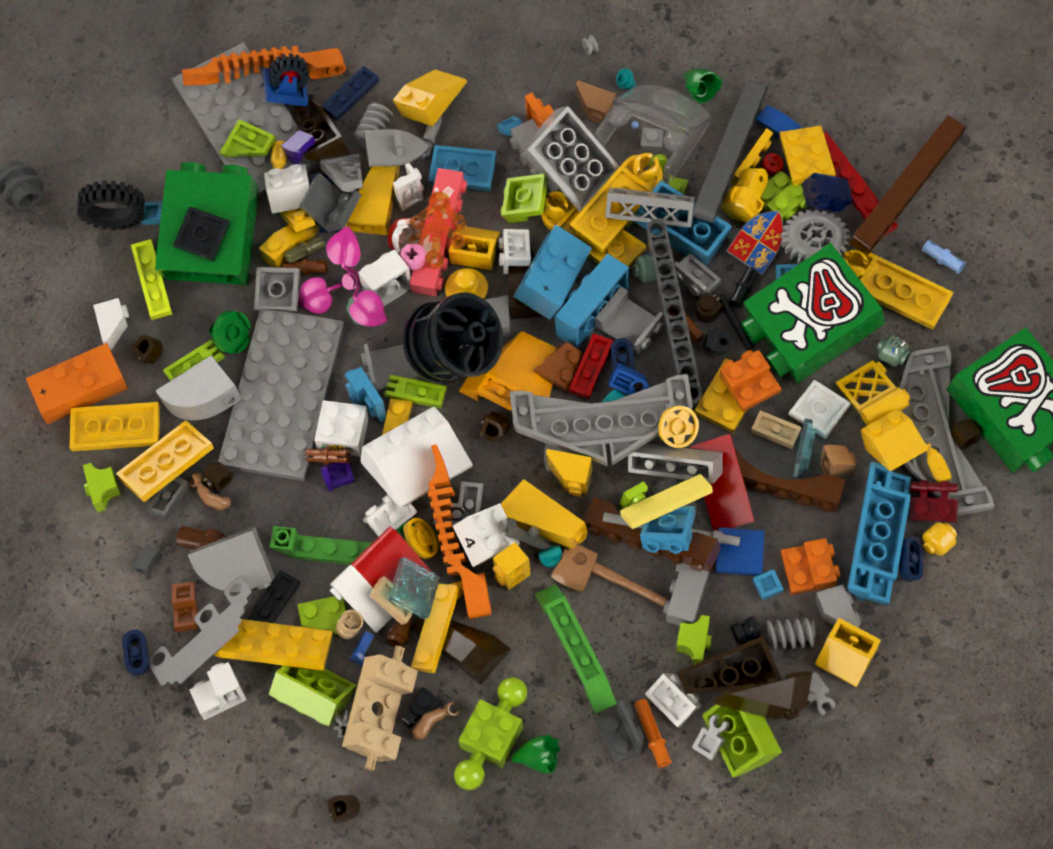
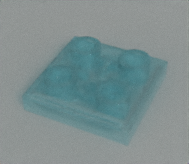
[793,418,816,478]
[388,557,440,619]

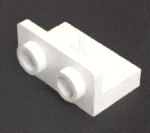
[393,163,424,212]
[498,229,531,274]
[363,494,417,537]
[645,673,702,727]

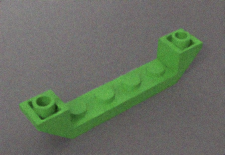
[270,526,407,565]
[535,584,617,715]

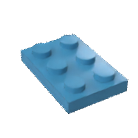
[428,145,497,192]

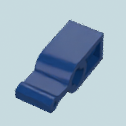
[609,363,651,395]

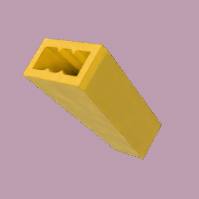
[345,166,400,235]
[501,479,588,549]

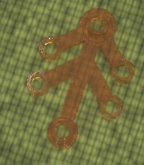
[409,191,466,269]

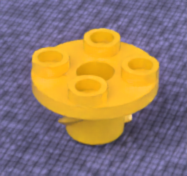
[445,268,488,300]

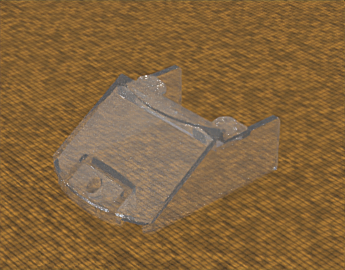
[593,85,711,185]

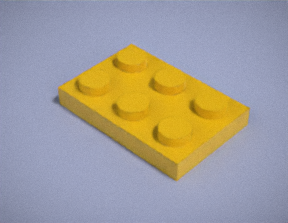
[780,125,836,186]
[694,358,747,434]

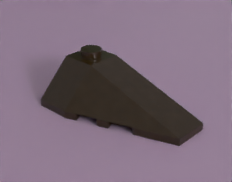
[294,93,350,162]
[508,246,555,319]
[411,611,511,684]
[676,636,782,694]
[714,671,812,721]

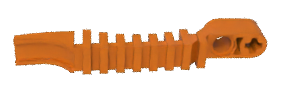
[182,45,346,86]
[428,444,492,619]

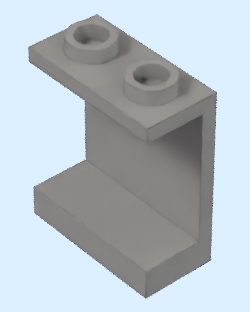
[595,287,664,355]
[361,344,425,392]

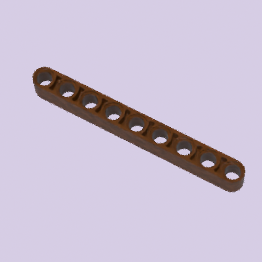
[849,115,967,255]

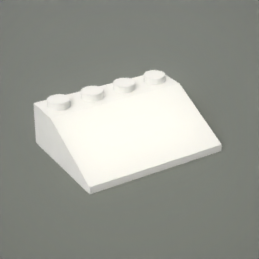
[361,407,473,509]

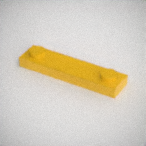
[411,583,460,673]

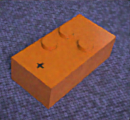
[26,343,128,425]

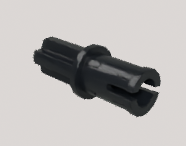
[729,267,758,308]

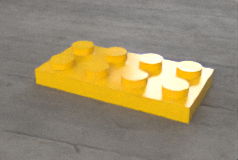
[70,402,160,452]
[116,420,214,502]

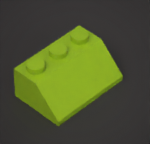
[269,666,357,726]
[702,705,782,778]

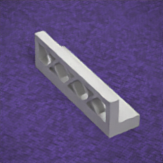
[605,187,695,228]

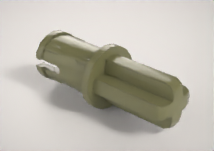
[284,236,325,263]

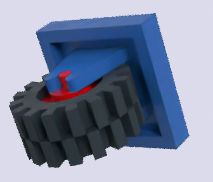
[263,53,309,106]

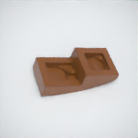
[172,581,198,632]

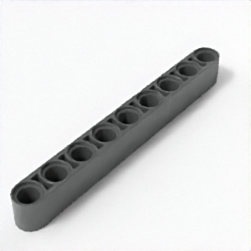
[693,80,768,223]
[647,219,701,408]

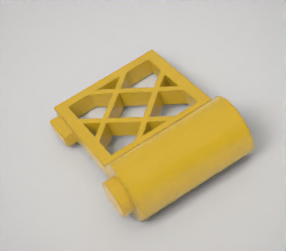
[835,360,911,426]

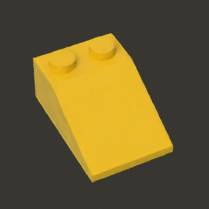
[393,69,467,127]

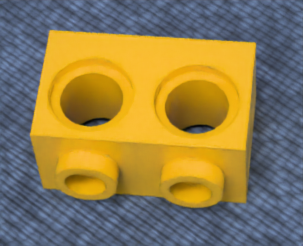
[493,542,531,590]

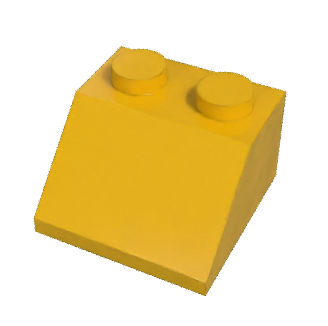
[860,409,928,471]
[546,449,593,497]

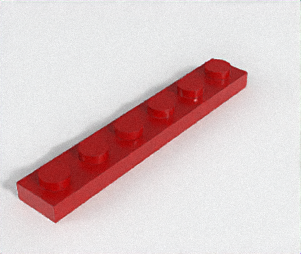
[823,131,898,236]

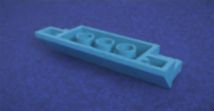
[847,462,911,605]

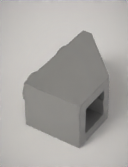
[815,585,861,628]

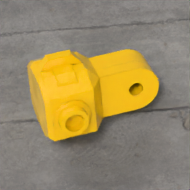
[721,168,768,222]

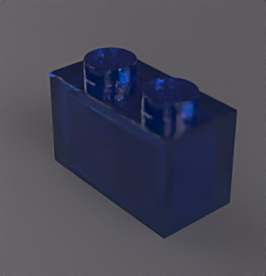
[801,173,853,212]

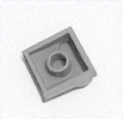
[254,267,302,312]

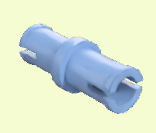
[922,240,966,274]

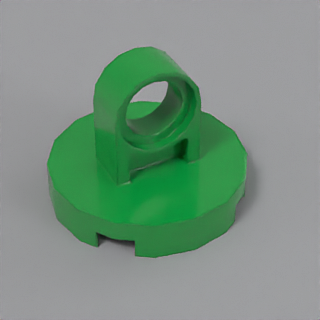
[208,310,251,354]

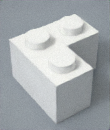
[189,662,247,720]

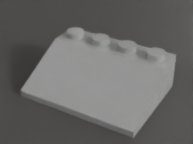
[526,106,620,212]

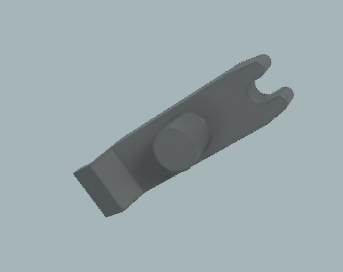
[505,519,550,550]

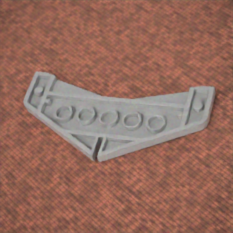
[899,345,994,516]
[510,374,693,466]

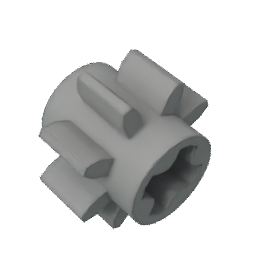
[333,709,351,738]

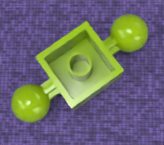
[454,677,527,790]

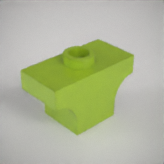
[83,463,121,512]
[676,615,712,665]

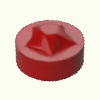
[761,153,784,176]

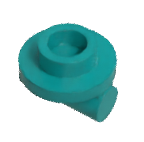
[616,68,637,90]
[538,545,562,567]

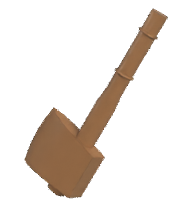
[551,544,668,607]

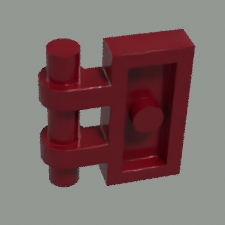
[910,480,959,523]

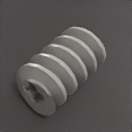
[353,103,393,148]
[766,618,816,650]

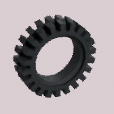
[77,180,145,230]

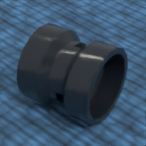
[731,616,762,646]

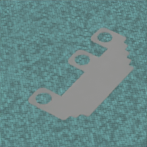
[149,577,252,686]

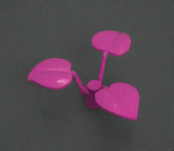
[298,226,388,326]

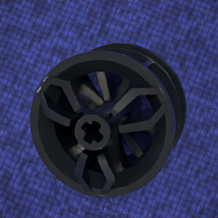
[402,292,503,385]

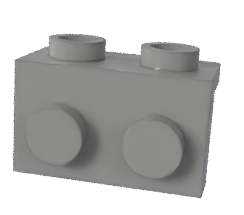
[674,253,722,298]

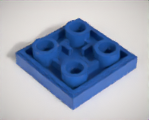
[716,528,764,576]

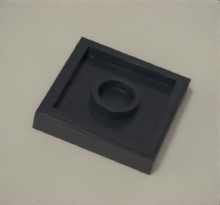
[173,206,230,262]

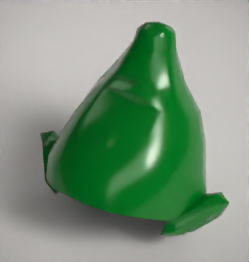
[683,68,723,103]
[511,734,560,774]

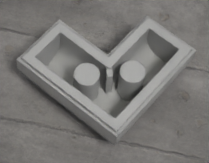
[433,481,484,526]

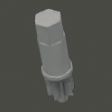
[419,117,443,160]

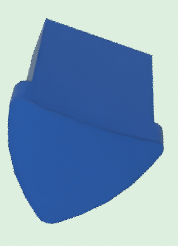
[349,631,374,667]

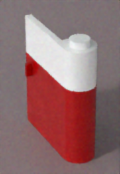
[330,526,435,633]

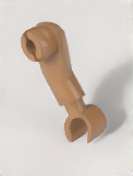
[189,472,231,511]
[412,702,459,740]

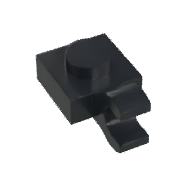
[402,687,441,729]

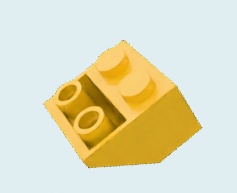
[449,225,501,271]
[815,618,881,688]

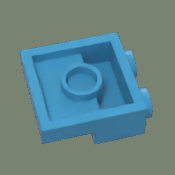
[345,367,386,423]
[640,506,696,554]

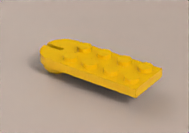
[569,153,663,253]
[541,191,647,268]
[842,250,954,330]
[213,619,333,671]

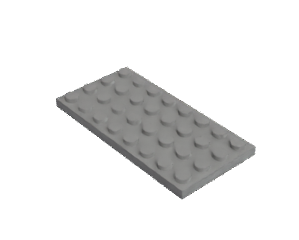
[172,42,320,198]
[218,309,345,481]

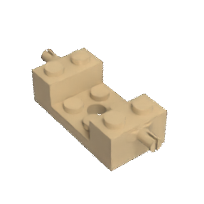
[342,646,418,770]

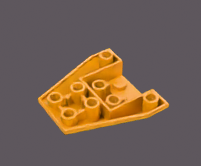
[459,331,556,411]

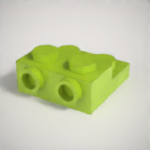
[760,171,812,224]
[501,173,548,223]

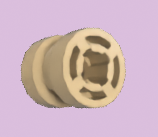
[336,610,363,639]

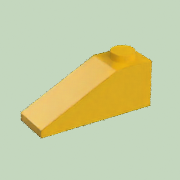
[259,223,319,268]

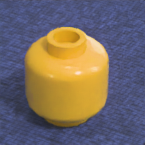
[922,522,957,556]

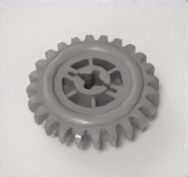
[780,209,852,264]

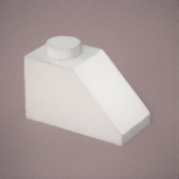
[93,298,129,350]

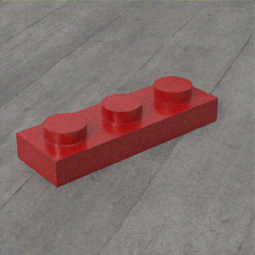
[569,333,614,399]

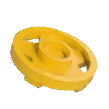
[658,405,699,448]
[403,518,438,559]

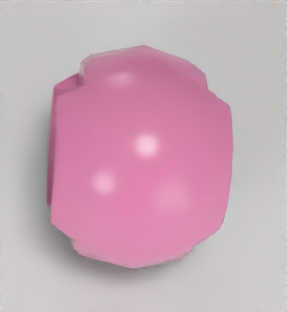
[400,243,427,271]

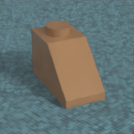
[576,80,616,124]
[820,445,857,478]

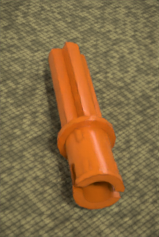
[634,699,672,768]

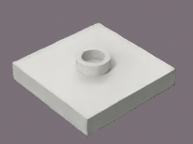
[789,380,851,439]

